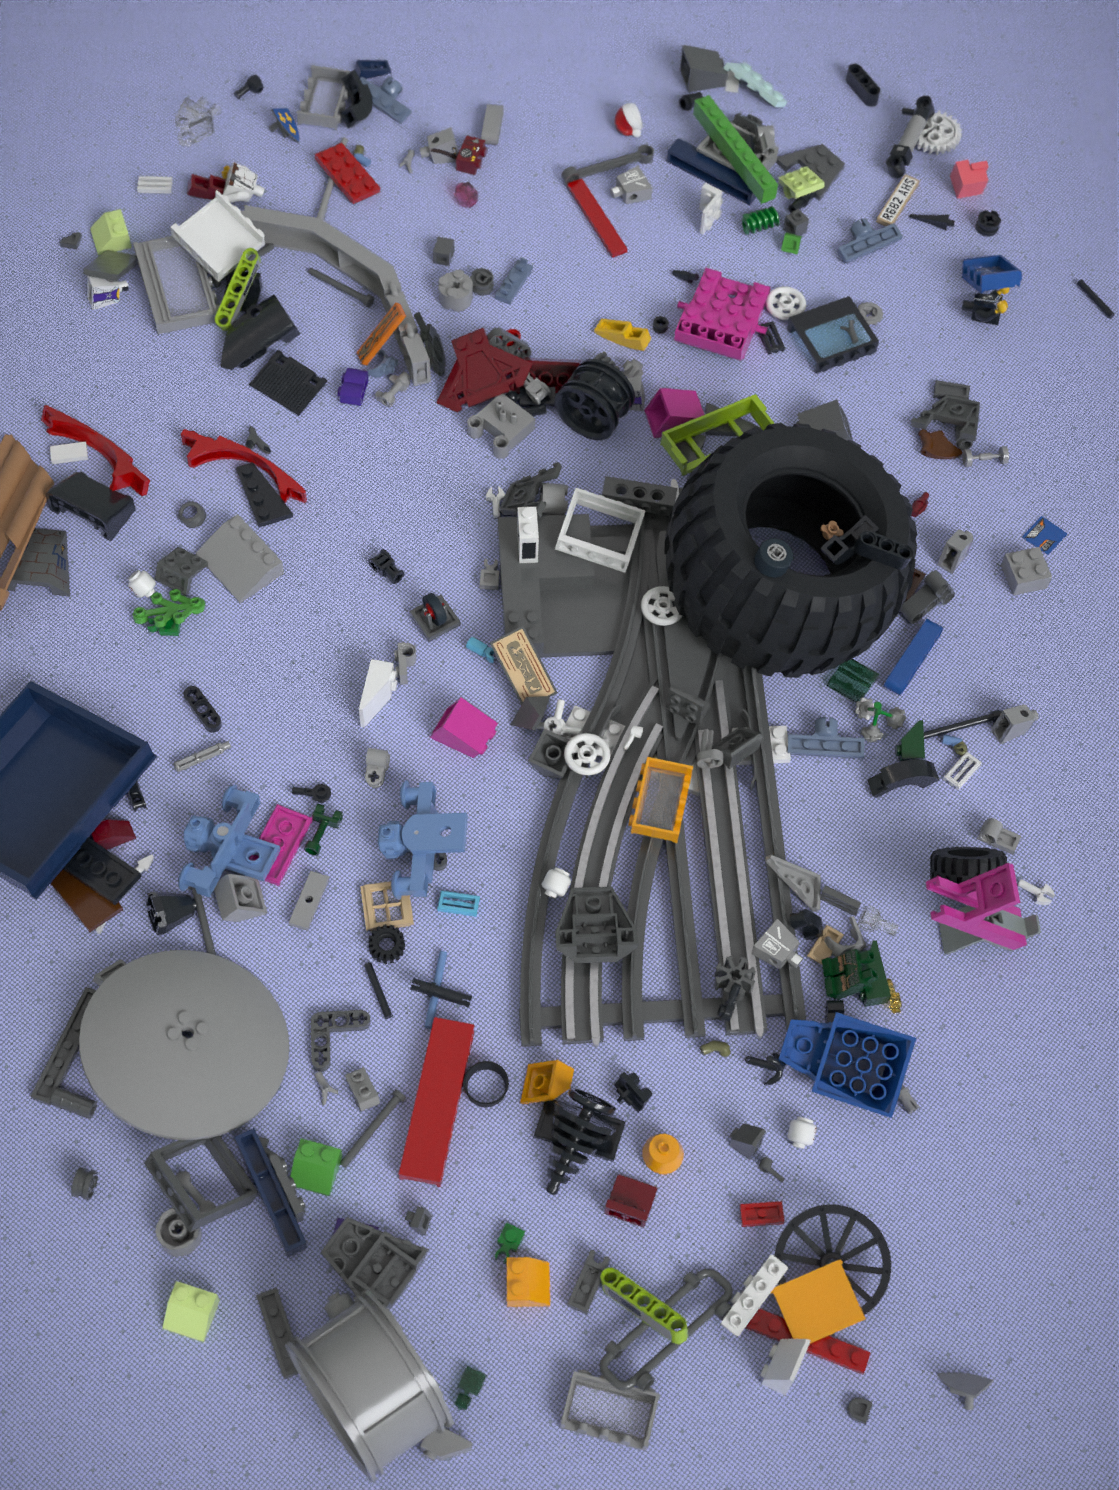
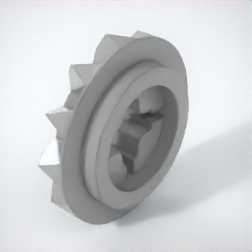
[857,302,883,326]

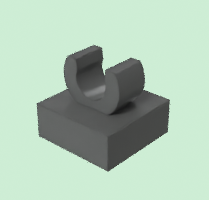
[405,1206,432,1235]

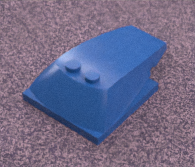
[779,1012,917,1118]

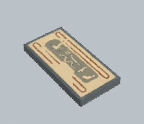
[489,626,558,705]

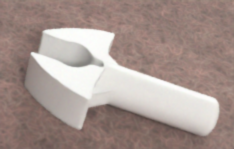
[486,486,505,518]
[1018,879,1055,905]

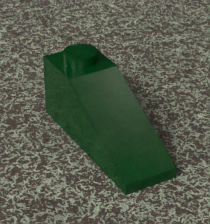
[858,940,891,1007]

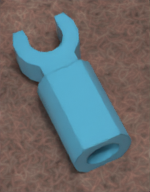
[466,637,495,663]

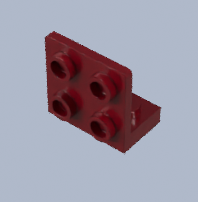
[604,1174,657,1228]

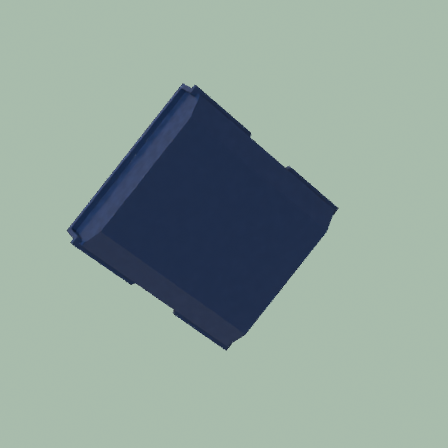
[0,681,157,900]

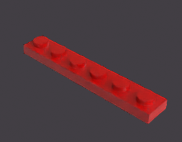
[745,1309,871,1375]

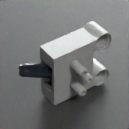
[467,394,546,459]

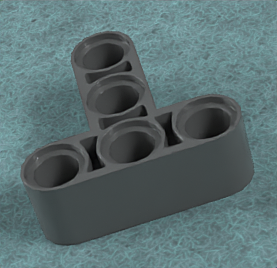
[900,570,955,624]

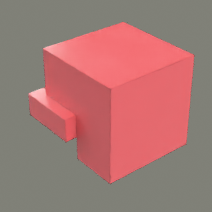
[950,160,989,199]

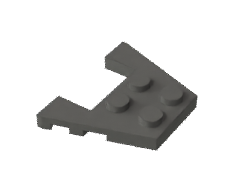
[776,144,845,201]
[911,395,980,441]
[499,462,562,518]

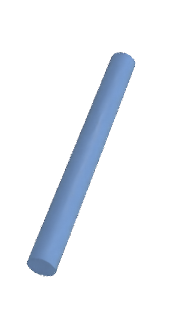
[425,951,447,1029]

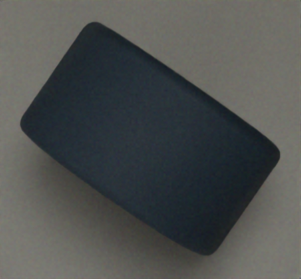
[754,538,793,578]

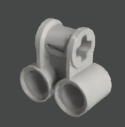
[365,748,390,788]

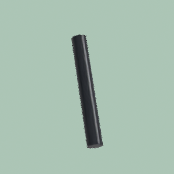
[1077,279,1115,318]
[364,962,393,1019]

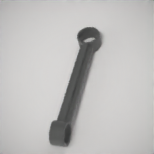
[561,145,654,185]

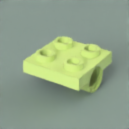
[778,166,824,199]

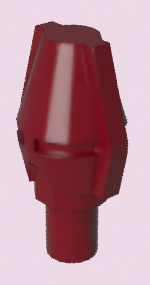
[911,492,930,517]

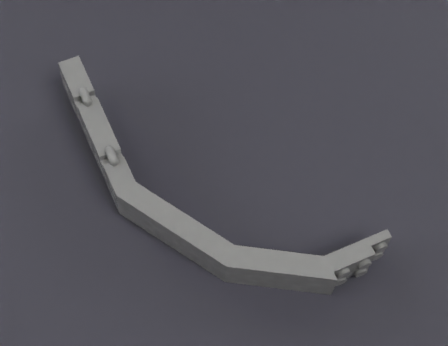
[241,205,431,386]

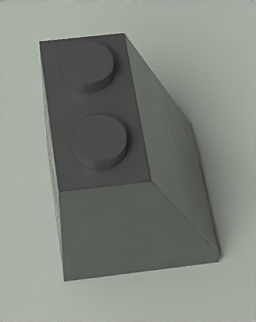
[680,45,728,93]
[796,399,853,441]

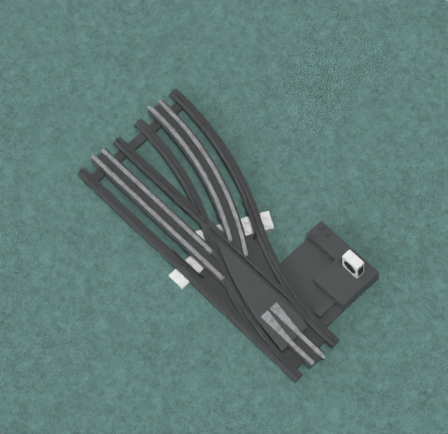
[497,479,806,1048]

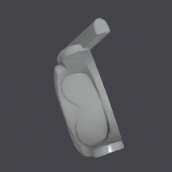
[824,916,866,957]

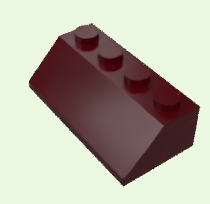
[510,357,582,394]

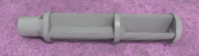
[174,741,231,772]

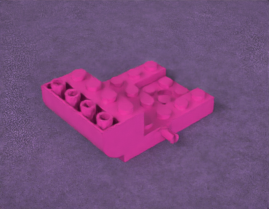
[674,268,771,361]

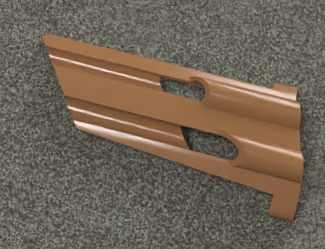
[0,435,54,612]

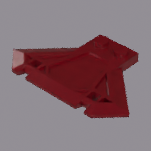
[436,328,533,412]

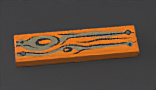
[356,302,406,366]

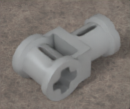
[523,373,552,405]

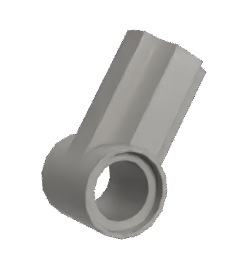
[755,125,777,157]

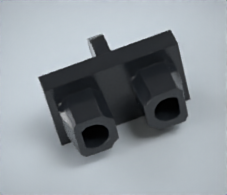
[614,1072,653,1113]

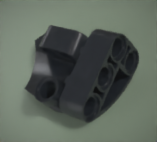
[220,294,301,370]

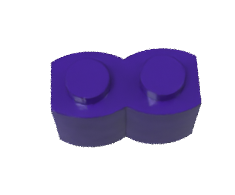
[337,368,369,406]

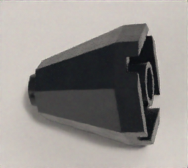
[146,891,197,936]

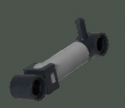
[886,95,935,178]

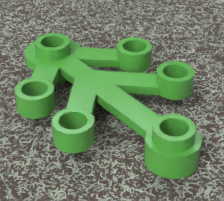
[132,589,206,627]

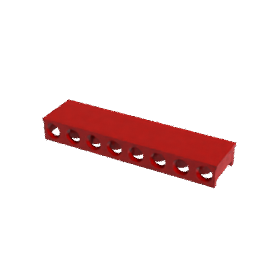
[399,1017,475,1187]

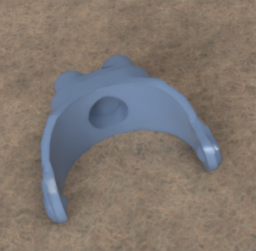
[364,349,399,378]

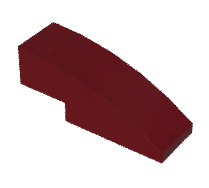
[187,174,226,200]

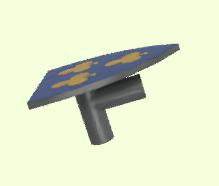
[269,108,299,143]

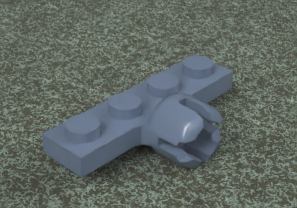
[360,76,411,124]
[837,218,903,264]
[788,717,865,759]

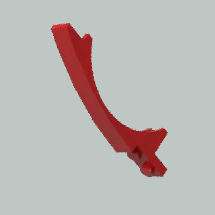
[41,405,150,496]
[181,429,307,503]

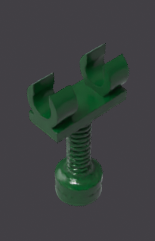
[304,804,343,856]

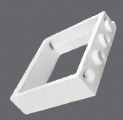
[555,488,645,573]

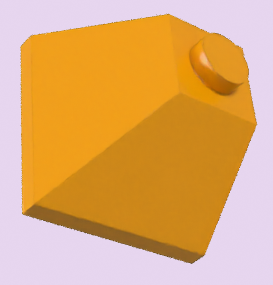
[520,1060,574,1104]

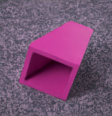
[644,388,705,438]
[430,697,498,758]

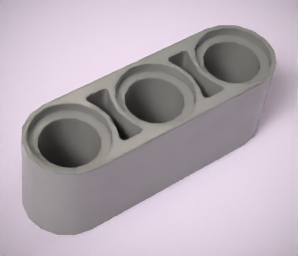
[481,104,504,145]

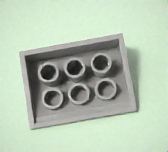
[696,123,779,172]
[195,514,284,603]

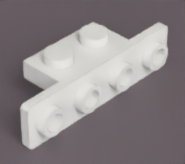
[721,1255,788,1337]

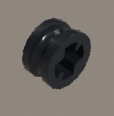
[653,316,669,334]

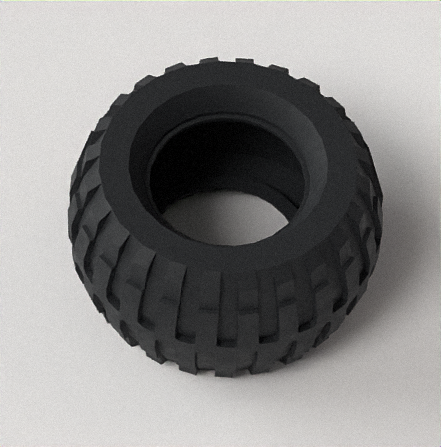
[664,423,917,678]

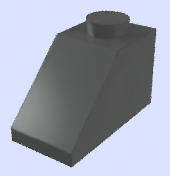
[729,1123,766,1160]

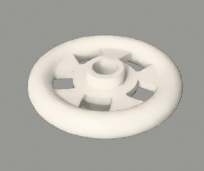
[765,286,806,320]
[641,586,682,626]
[564,733,610,775]

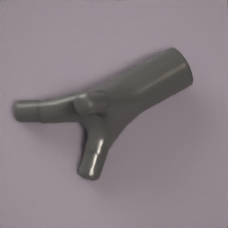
[840,320,859,343]

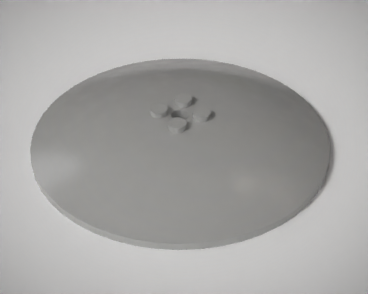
[79,950,289,1140]

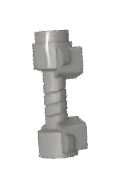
[375,372,411,407]

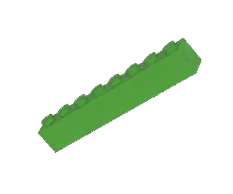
[693,95,778,204]

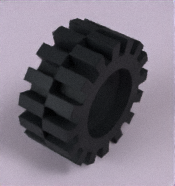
[368,924,405,964]

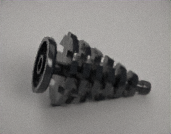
[546,1087,616,1195]

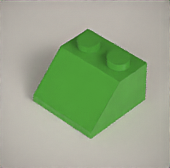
[290,1138,343,1197]

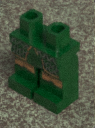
[821,949,878,1000]

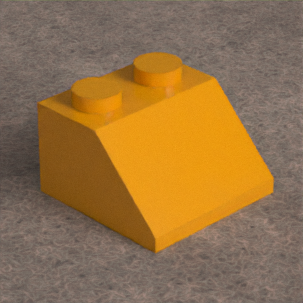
[506,1257,550,1307]

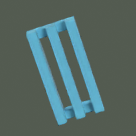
[437,890,480,917]

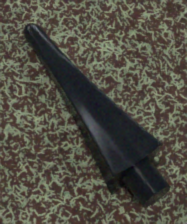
[909,214,955,230]

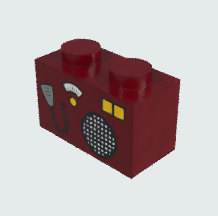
[456,135,487,175]

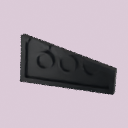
[236,462,293,528]

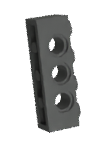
[602,476,677,516]

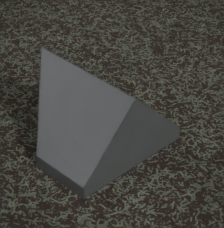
[510,696,550,731]

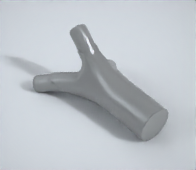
[399,150,415,174]
[314,1071,339,1105]

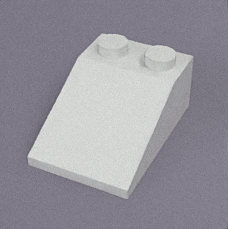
[359,659,398,727]
[760,1339,810,1396]

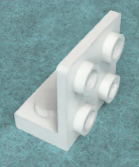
[699,183,723,235]

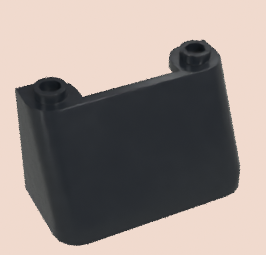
[46,472,136,541]

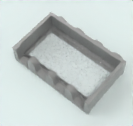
[297,65,350,130]
[560,1370,660,1451]

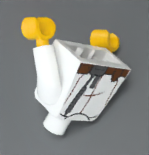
[215,162,265,203]

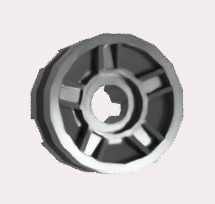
[470,268,494,296]
[71,1167,98,1200]

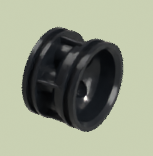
[554,359,635,440]

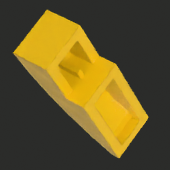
[594,318,651,351]

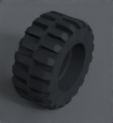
[930,847,1007,884]

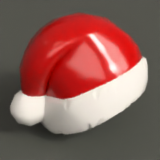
[614,103,643,138]

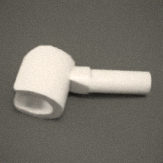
[623,726,643,750]

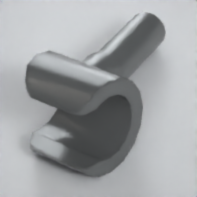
[759,1157,785,1183]

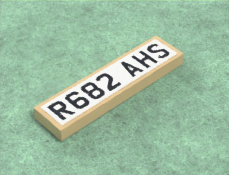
[876,174,920,226]

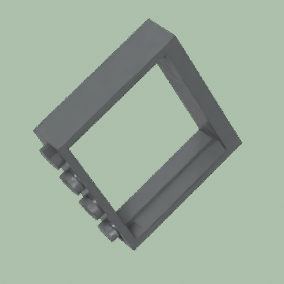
[144,1135,258,1232]

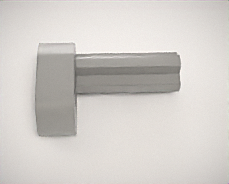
[697,729,724,769]

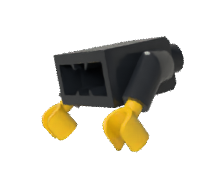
[962,288,1010,325]

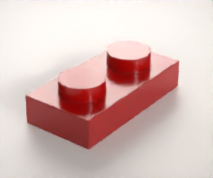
[739,1201,785,1227]

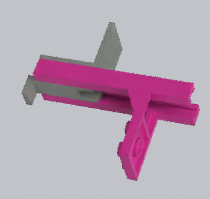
[925,863,1041,955]

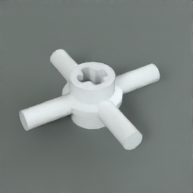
[536,699,583,736]

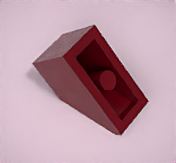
[91,819,136,850]

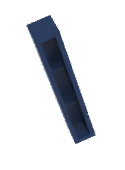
[666,138,756,206]
[235,1128,307,1258]

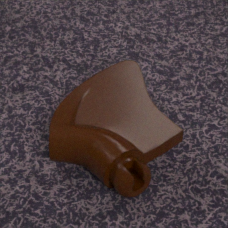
[918,429,963,459]

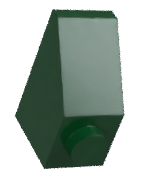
[895,720,925,761]

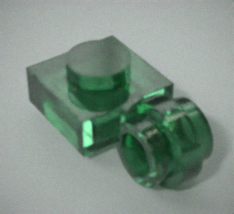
[454,1366,487,1411]

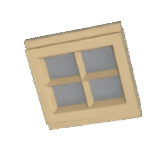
[360,881,414,932]

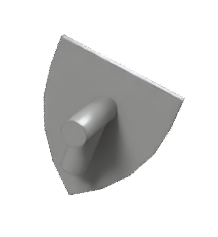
[937,1372,994,1410]

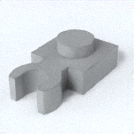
[480,559,499,590]

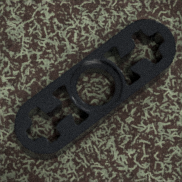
[183,686,222,733]

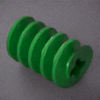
[742,206,779,235]

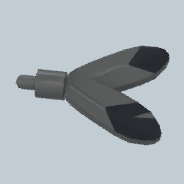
[245,426,271,454]

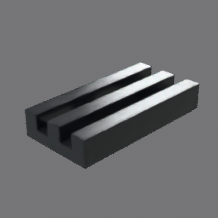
[758,322,785,355]

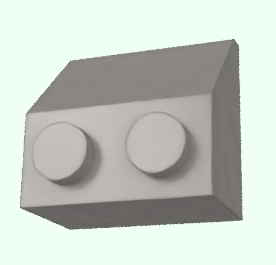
[214,874,267,922]

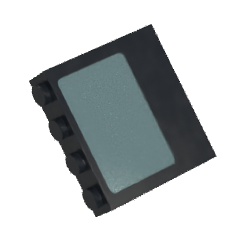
[787,296,879,374]

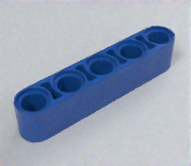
[884,619,944,696]

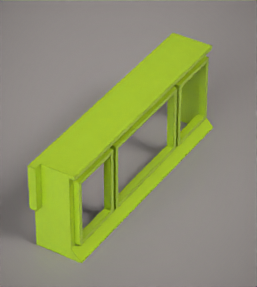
[660,394,775,476]

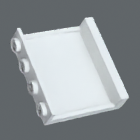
[171,190,265,282]

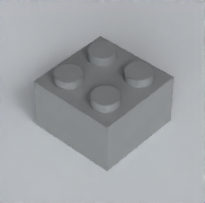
[1001,547,1052,596]

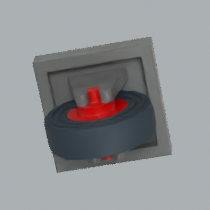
[409,593,461,642]

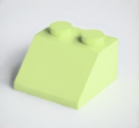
[90,209,131,255]
[163,1281,220,1342]

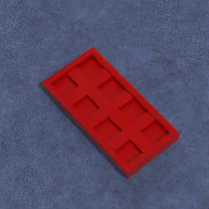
[314,143,381,204]

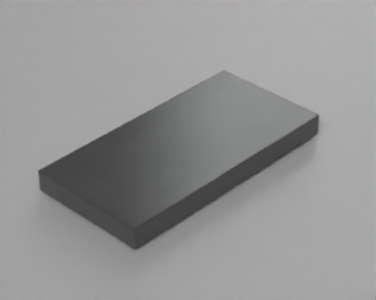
[83,250,138,281]

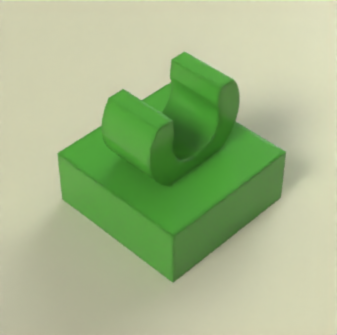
[781,233,802,254]

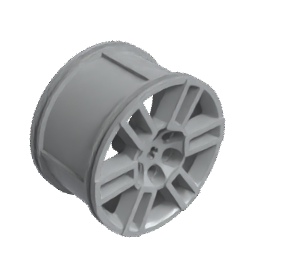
[285,1288,455,1483]

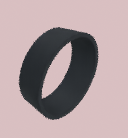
[463,1061,509,1107]

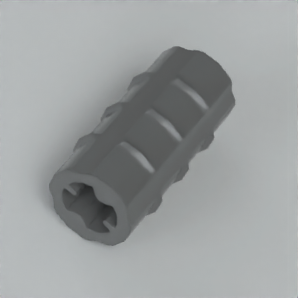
[50,1087,97,1119]

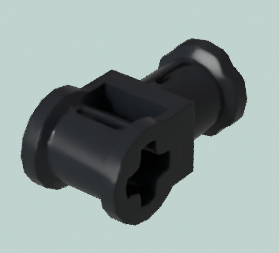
[368,549,405,584]

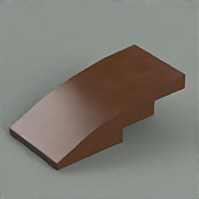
[50,870,123,933]

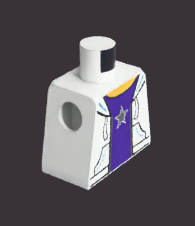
[87,276,129,310]

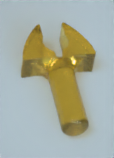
[887,979,902,1013]

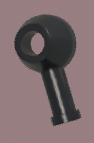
[234,75,264,100]

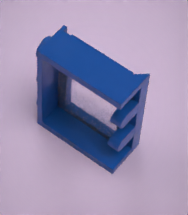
[962,255,1022,294]

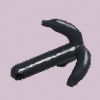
[745,1053,786,1085]

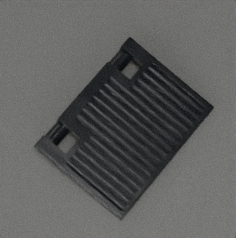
[249,350,328,416]

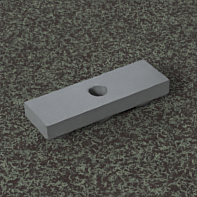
[289,871,329,931]

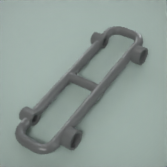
[599,1268,733,1392]

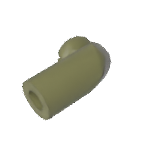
[700,1040,731,1057]

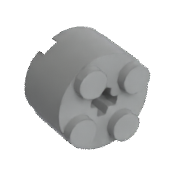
[438,270,473,312]
[538,483,568,516]
[155,1208,202,1257]

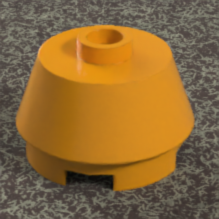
[642,1133,684,1175]

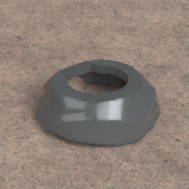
[177,501,206,528]

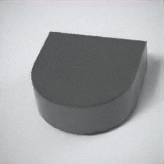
[847,1398,873,1425]

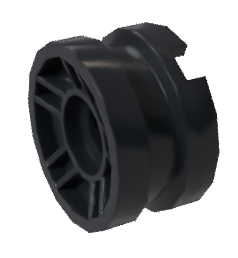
[976,210,1001,237]

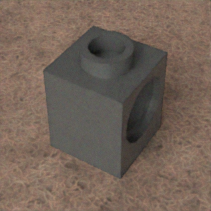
[783,209,809,236]
[433,236,455,266]

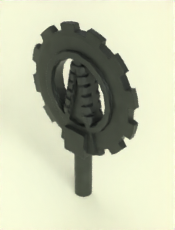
[414,312,446,376]

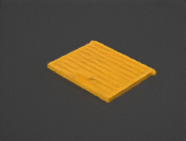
[771,1259,866,1344]

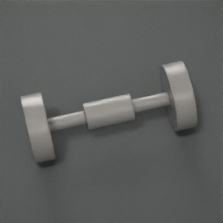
[962,446,1009,467]

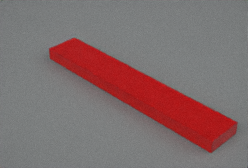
[567,178,628,258]

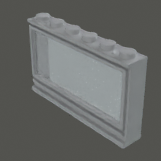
[133,236,220,334]

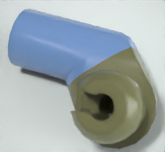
[353,144,371,167]
[942,735,967,755]

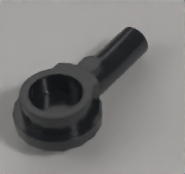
[292,784,331,803]
[717,983,741,1022]

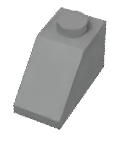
[420,1428,473,1461]

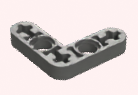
[487,328,532,358]
[311,1010,371,1072]

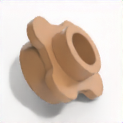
[821,521,843,540]

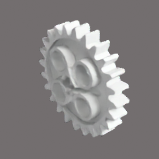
[916,110,962,155]

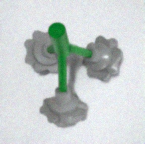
[855,697,906,743]

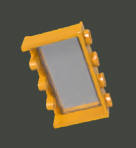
[628,757,693,843]

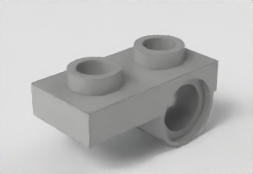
[394,642,417,685]
[977,818,1021,855]
[345,1067,380,1112]

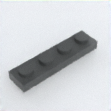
[256,1287,298,1379]

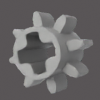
[623,359,644,378]

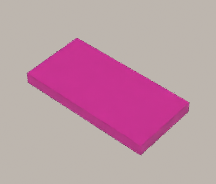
[249,804,313,886]

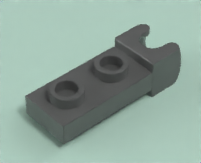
[567,1250,610,1315]

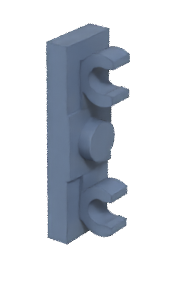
[495,257,533,305]

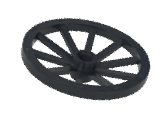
[774,1204,891,1315]

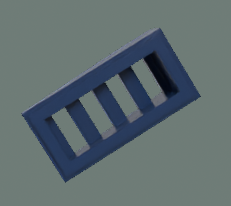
[354,60,391,79]

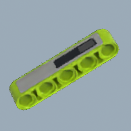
[215,248,261,331]
[600,1267,688,1344]

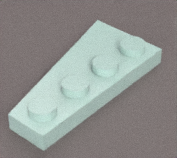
[724,62,787,107]

